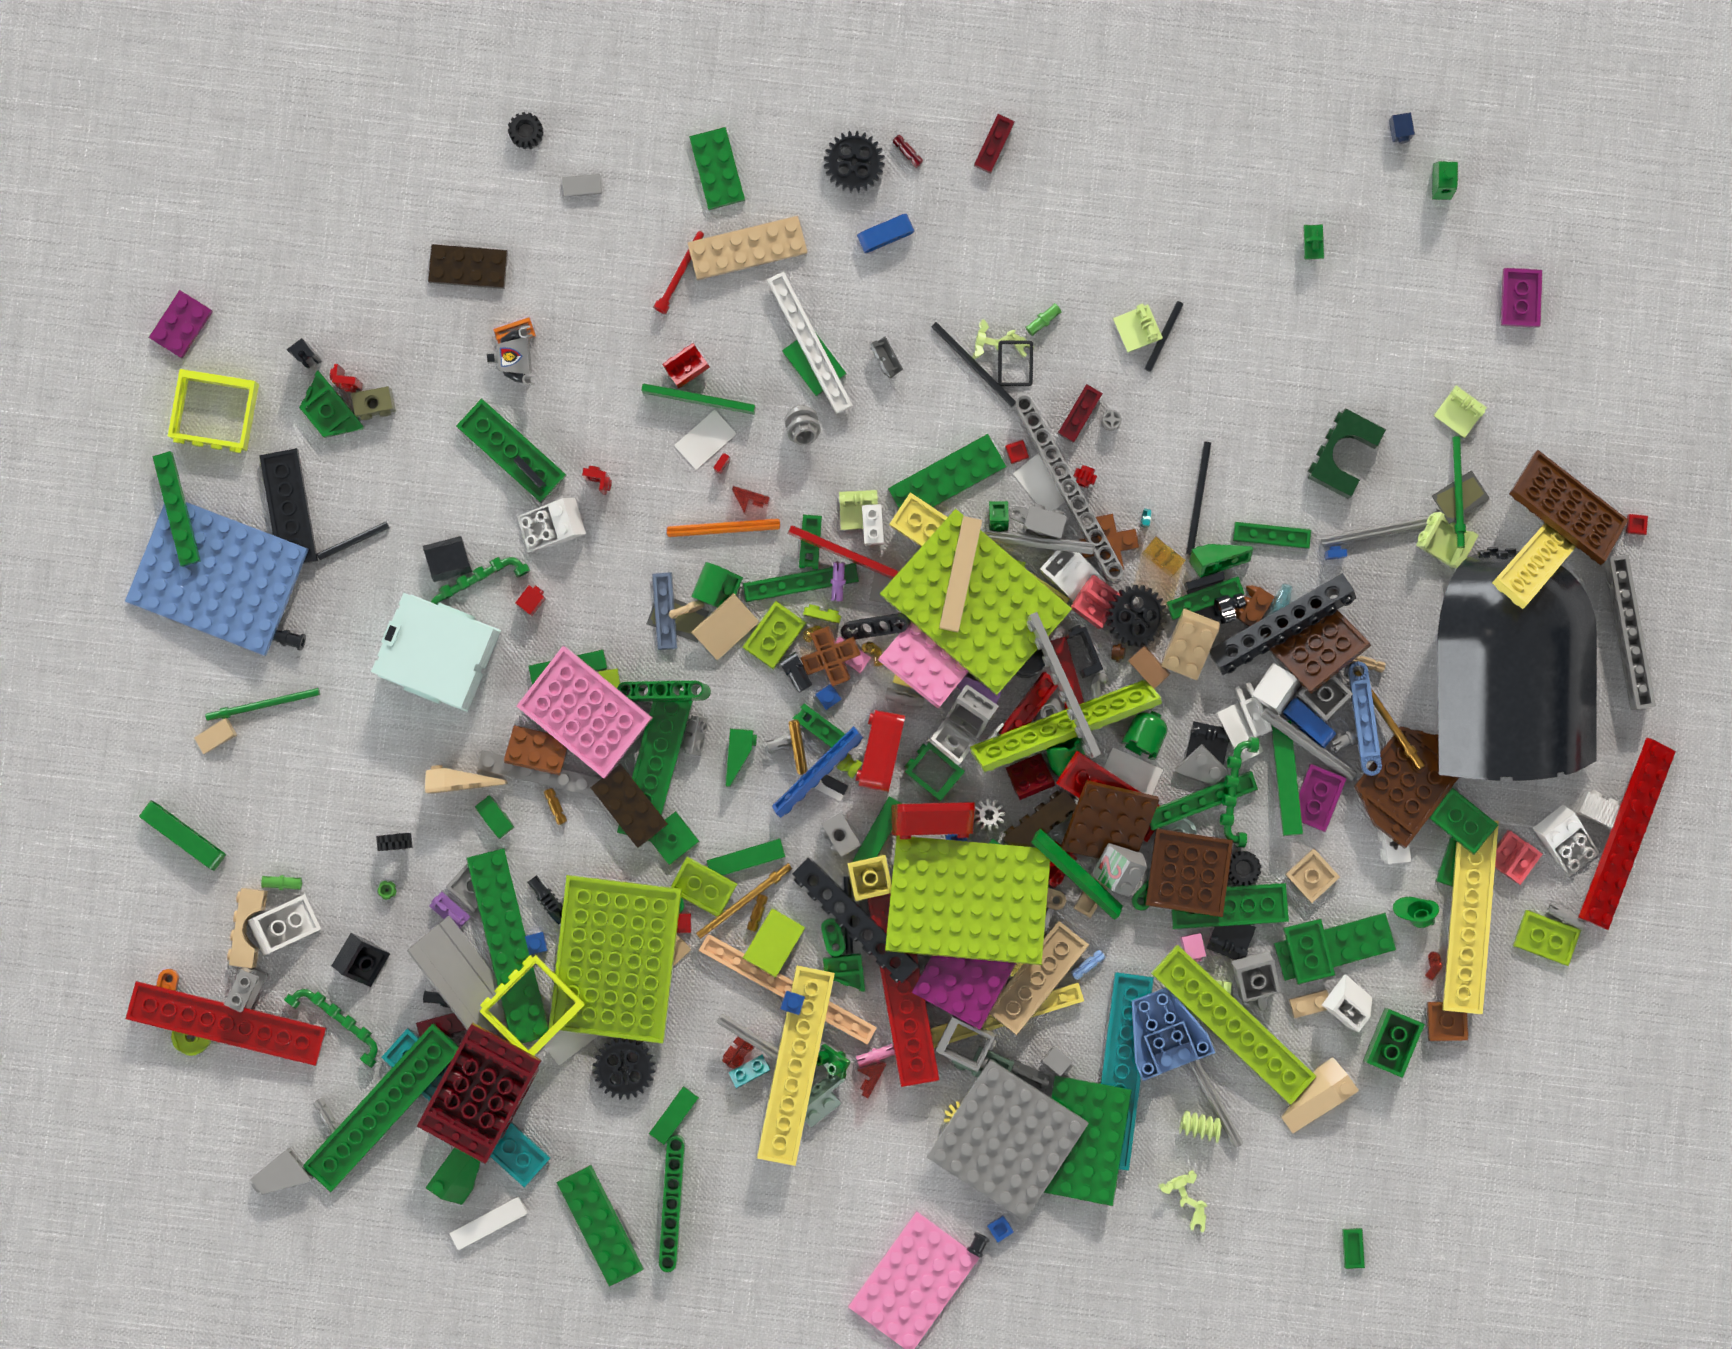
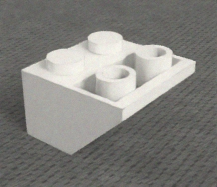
[1322,974,1372,1032]

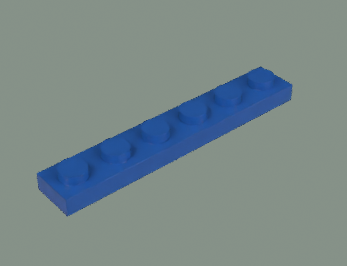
[772,726,863,818]

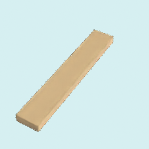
[939,516,982,633]

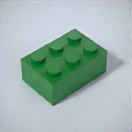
[1363,1007,1425,1078]

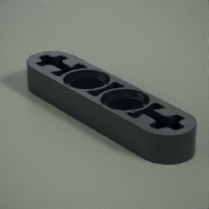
[841,613,911,640]

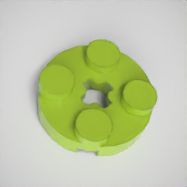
[171,1031,211,1056]

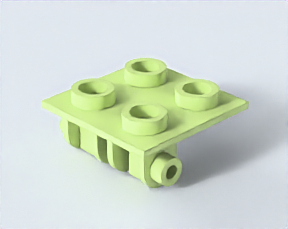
[1113,304,1163,353]
[1434,385,1487,438]
[839,490,878,530]

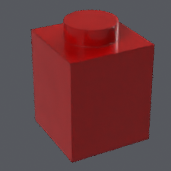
[515,585,546,616]

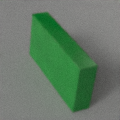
[1342,1228,1365,1269]

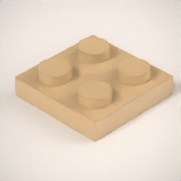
[1285,848,1340,903]

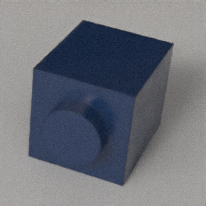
[1389,112,1415,144]

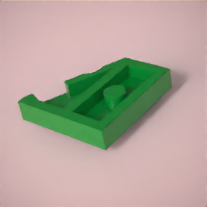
[823,953,865,992]

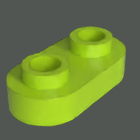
[803,604,842,624]

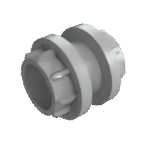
[784,405,821,445]

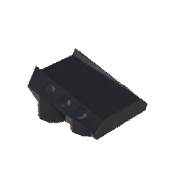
[423,536,472,582]

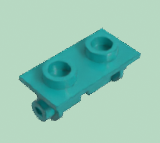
[728,1054,771,1089]

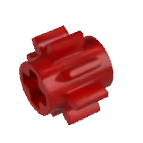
[1073,465,1097,488]

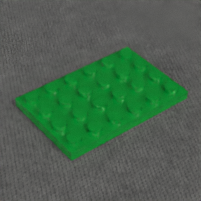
[1043,1075,1132,1206]

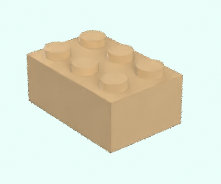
[1161,609,1220,680]

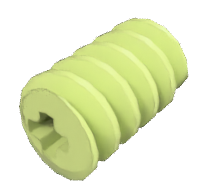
[1179,1111,1222,1143]

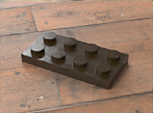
[428,244,508,289]
[590,764,668,848]

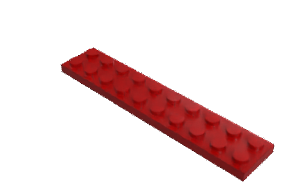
[1579,737,1676,930]
[867,893,940,1087]
[125,981,327,1066]

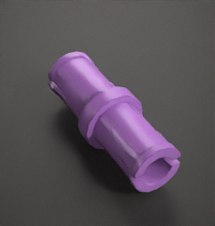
[830,562,846,601]

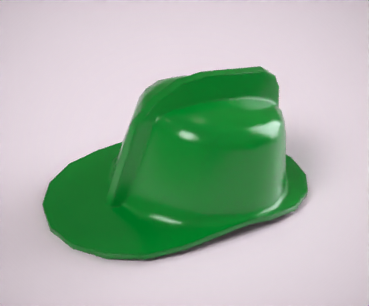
[1393,897,1440,928]

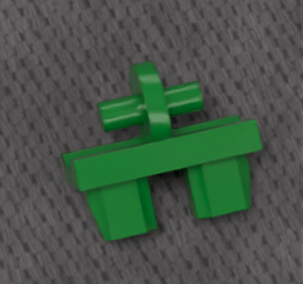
[1303,224,1324,260]
[816,1044,851,1079]

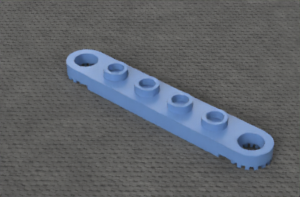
[1348,661,1382,776]

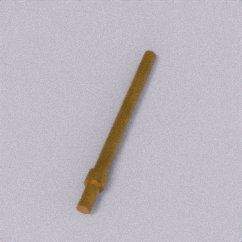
[1354,670,1425,770]
[696,863,792,939]

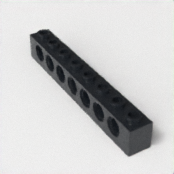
[1209,573,1356,675]
[792,857,920,983]

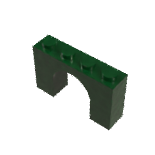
[1307,408,1386,499]

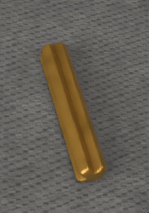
[788,720,808,775]

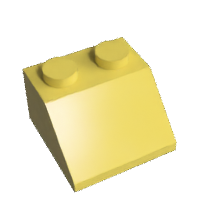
[847,855,892,901]

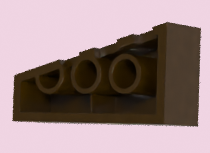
[1002,790,1077,847]

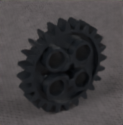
[824,131,885,193]
[1106,585,1168,647]
[593,1038,656,1100]

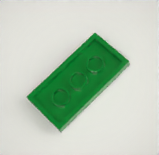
[689,127,745,210]

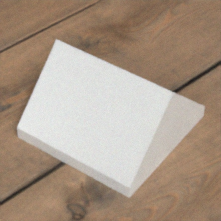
[1251,663,1301,716]
[927,719,975,766]

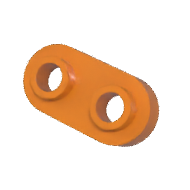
[156,969,179,991]

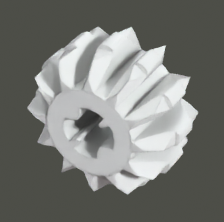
[974,799,1005,831]

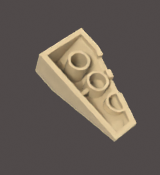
[425,765,508,794]
[1281,1057,1359,1133]

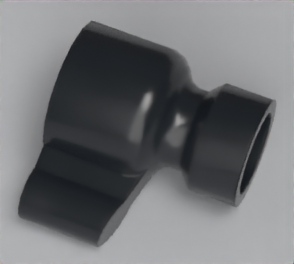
[1214,593,1246,623]

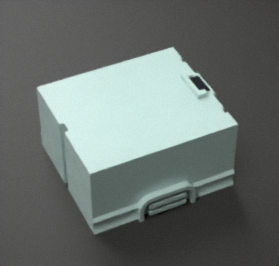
[371,593,501,712]

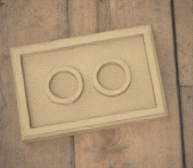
[692,593,759,660]

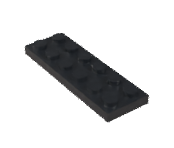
[259,448,318,564]

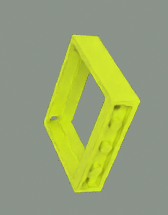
[168,369,259,453]
[480,955,585,1056]

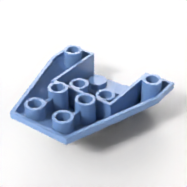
[1132,988,1215,1081]

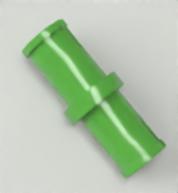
[1025,303,1062,336]
[261,875,302,890]

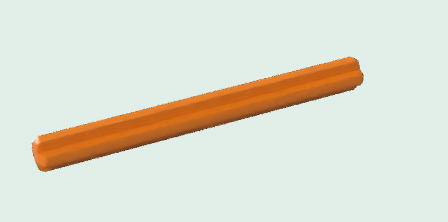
[667,519,780,537]

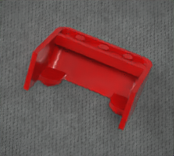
[855,710,905,793]
[892,802,975,839]

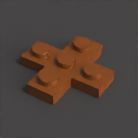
[1079,514,1139,573]
[800,626,861,686]

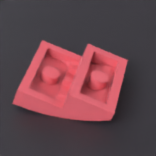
[1071,575,1120,629]
[1495,830,1543,885]

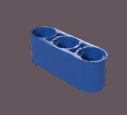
[857,214,915,253]
[1282,698,1337,748]

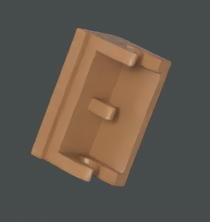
[1128,645,1171,689]

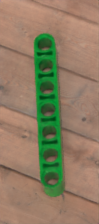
[659,1135,685,1272]

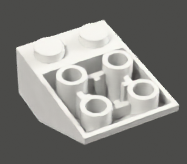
[517,498,586,553]
[1039,550,1107,602]
[1533,805,1600,877]

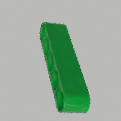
[617,680,711,702]
[139,800,226,871]

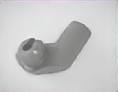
[1090,673,1108,699]

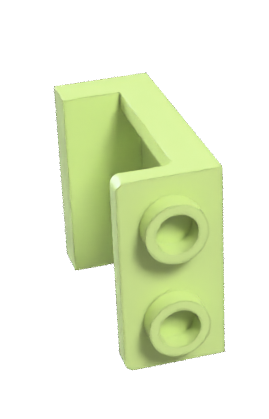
[1416,512,1479,568]

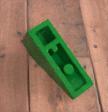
[1189,544,1253,578]
[726,728,757,787]

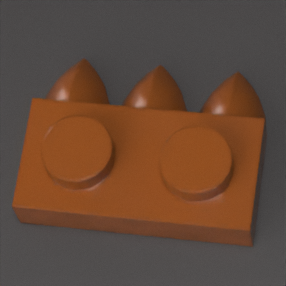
[1235,585,1275,627]

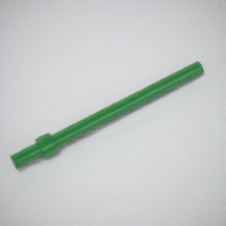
[1453,436,1466,548]
[205,688,320,721]

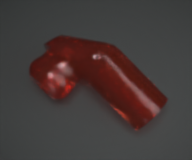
[1425,951,1443,981]

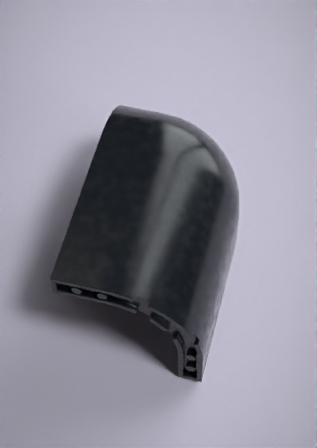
[1438,547,1597,781]

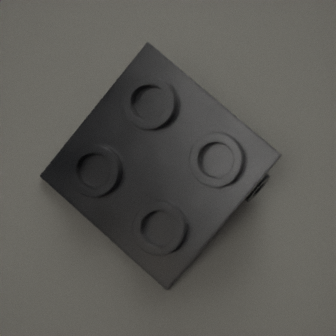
[1185,721,1230,765]
[1206,925,1256,960]

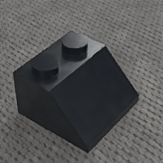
[331,933,390,987]

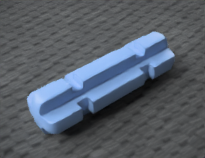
[1071,950,1105,980]

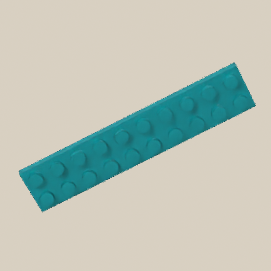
[1101,972,1154,1171]
[381,1028,551,1188]

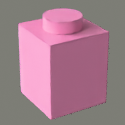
[1180,933,1206,962]

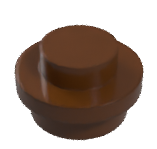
[1111,644,1126,663]

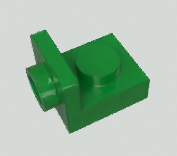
[989,501,1009,532]

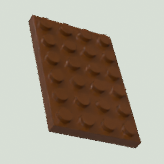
[1509,449,1628,565]

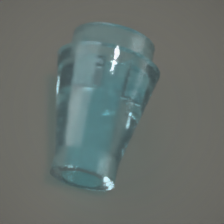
[1271,584,1293,611]

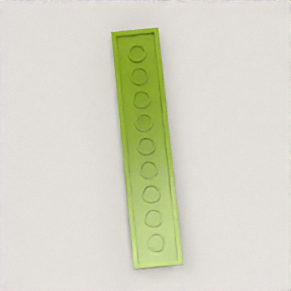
[970,679,1162,772]
[1151,945,1316,1105]

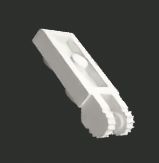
[1235,682,1273,737]

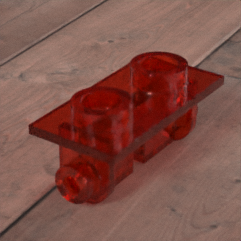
[722,1036,754,1069]

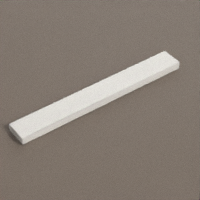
[767,271,853,415]

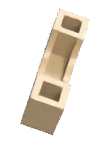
[227,888,268,968]

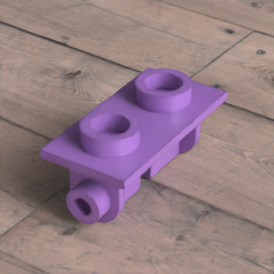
[429,891,471,929]

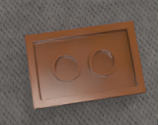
[504,725,568,775]

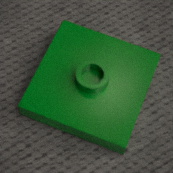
[651,811,700,865]

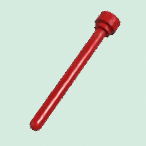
[653,231,704,315]

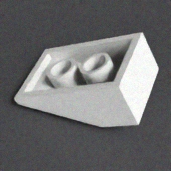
[248,894,321,956]

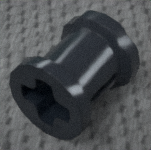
[967,1232,990,1257]

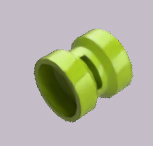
[837,753,863,779]

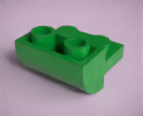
[691,562,743,608]

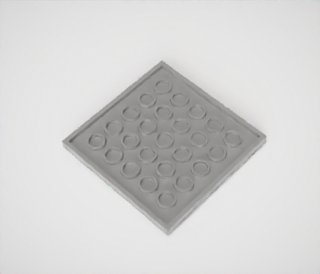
[927,1059,1089,1220]

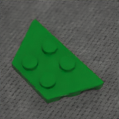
[299,370,365,438]

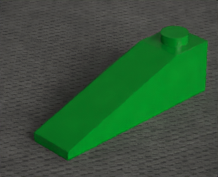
[426,1147,481,1205]

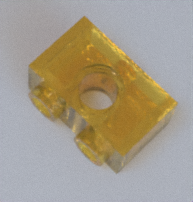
[1141,536,1186,577]

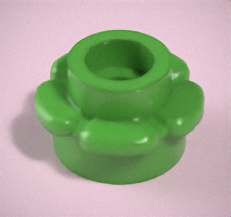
[377,881,397,900]

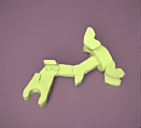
[972,319,1034,359]
[1158,1170,1207,1232]

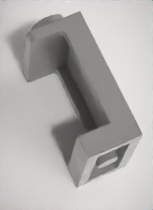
[224,968,268,1012]

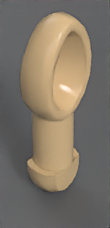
[669,601,705,619]

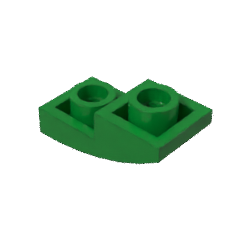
[475,795,514,839]

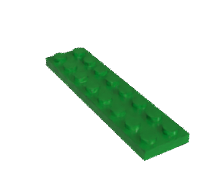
[617,688,693,843]

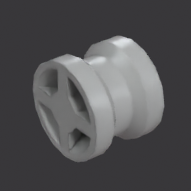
[1101,410,1122,431]

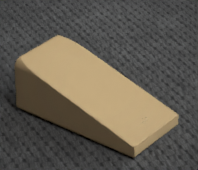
[194,718,237,754]

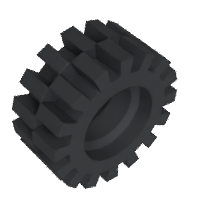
[508,112,544,149]
[376,833,413,851]
[1228,851,1262,886]

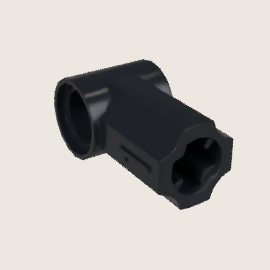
[779,652,812,693]

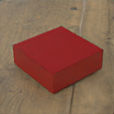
[1005,440,1029,464]
[713,453,731,474]
[1626,514,1648,535]

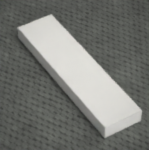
[449,1196,528,1250]

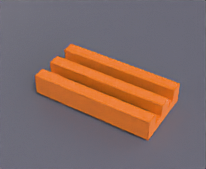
[493,317,536,344]

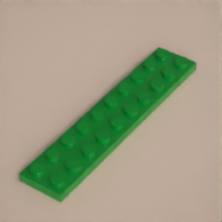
[466,848,549,1043]
[303,1023,459,1193]

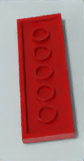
[1056,751,1161,842]

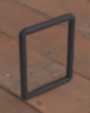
[998,340,1033,386]

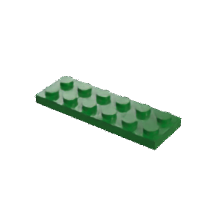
[456,398,567,503]
[888,434,1006,509]
[1171,883,1289,929]
[1273,913,1396,981]
[556,1165,644,1287]

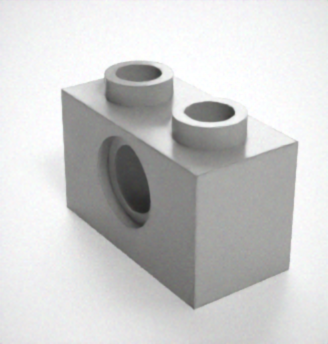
[820,812,861,857]

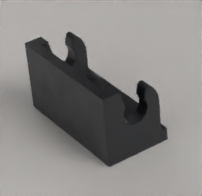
[286,338,322,368]

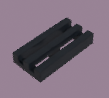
[514,455,547,490]

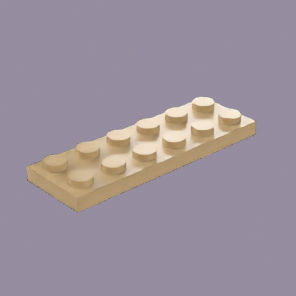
[688,216,807,280]
[990,921,1089,1036]

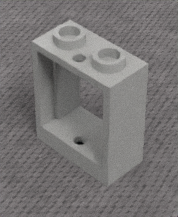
[946,685,999,740]
[936,1015,997,1072]

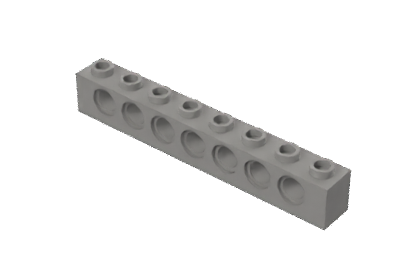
[1604,555,1656,710]

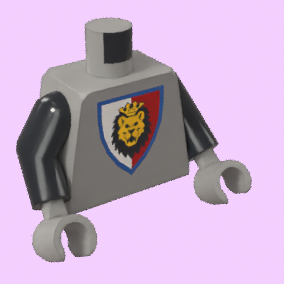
[487,325,536,385]

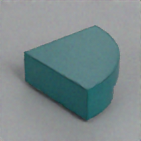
[1140,508,1151,528]

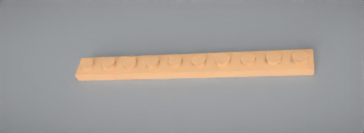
[699,933,877,1045]

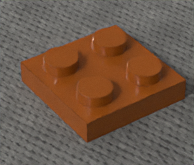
[1427,1002,1468,1041]

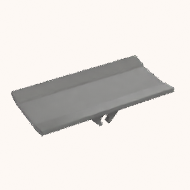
[407,916,505,1032]

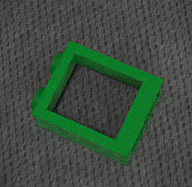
[904,742,965,801]

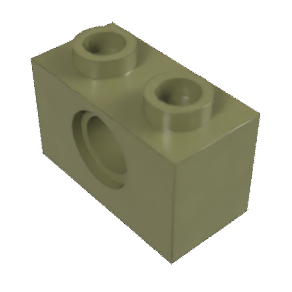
[351,386,396,421]

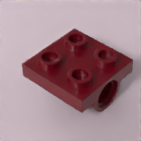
[1005,753,1055,800]

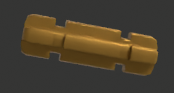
[544,788,567,825]
[747,894,768,932]

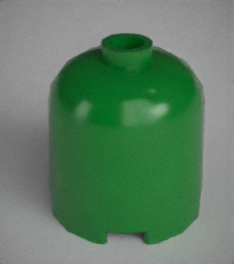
[1121,711,1168,760]
[1046,736,1086,777]

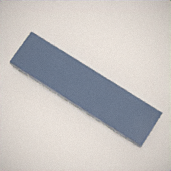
[652,572,678,650]

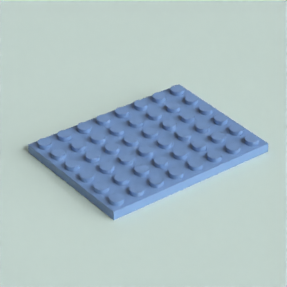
[125,502,309,656]

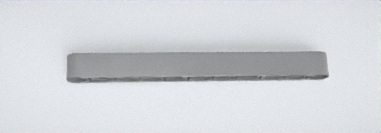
[1016,395,1123,582]

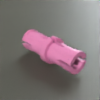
[856,1043,895,1068]

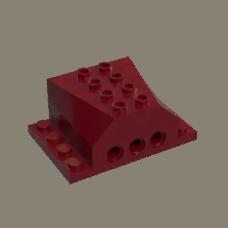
[417,1023,542,1164]

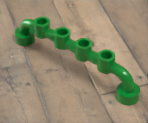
[431,557,530,605]
[1220,737,1259,848]
[284,989,378,1068]

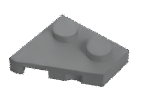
[1175,744,1229,785]

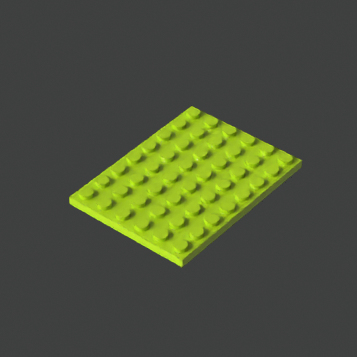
[880,509,1072,696]
[885,836,1050,965]
[549,875,682,1043]

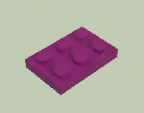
[1501,268,1542,328]
[148,290,213,359]
[1299,764,1347,832]

